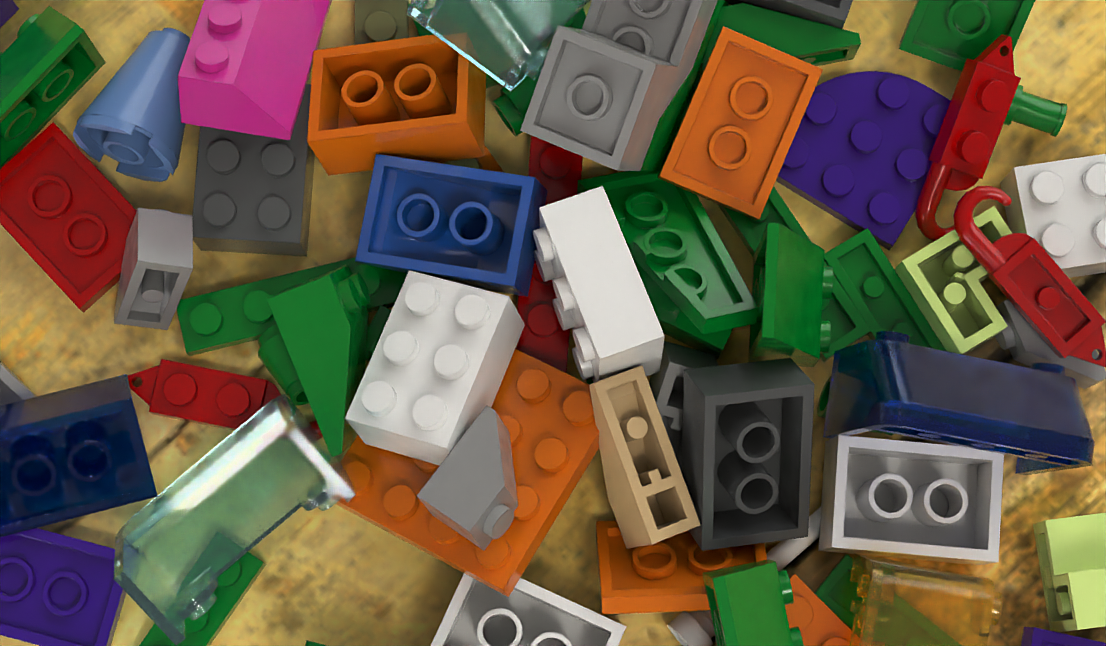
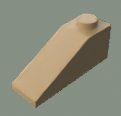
[589,366,701,549]

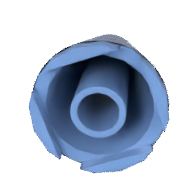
[73,28,190,182]

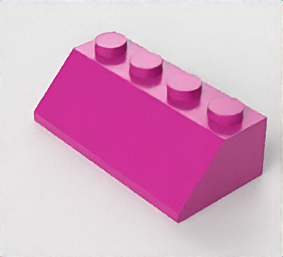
[178,0,332,140]

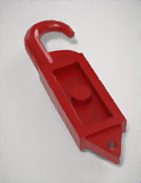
[915,34,1021,242]
[953,186,1106,367]
[122,359,323,443]

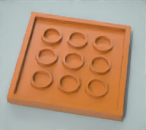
[321,349,599,597]

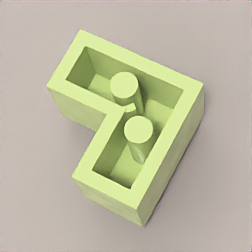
[895,206,1012,362]
[1033,513,1106,632]

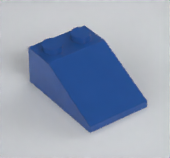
[355,154,548,297]

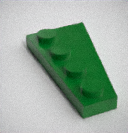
[577,171,758,335]

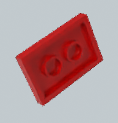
[0,122,137,313]

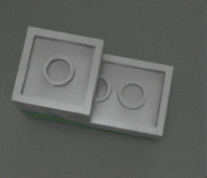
[520,0,725,171]

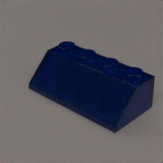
[0,374,158,537]

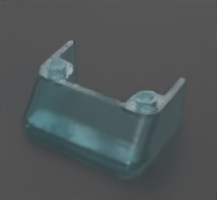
[114,394,356,646]

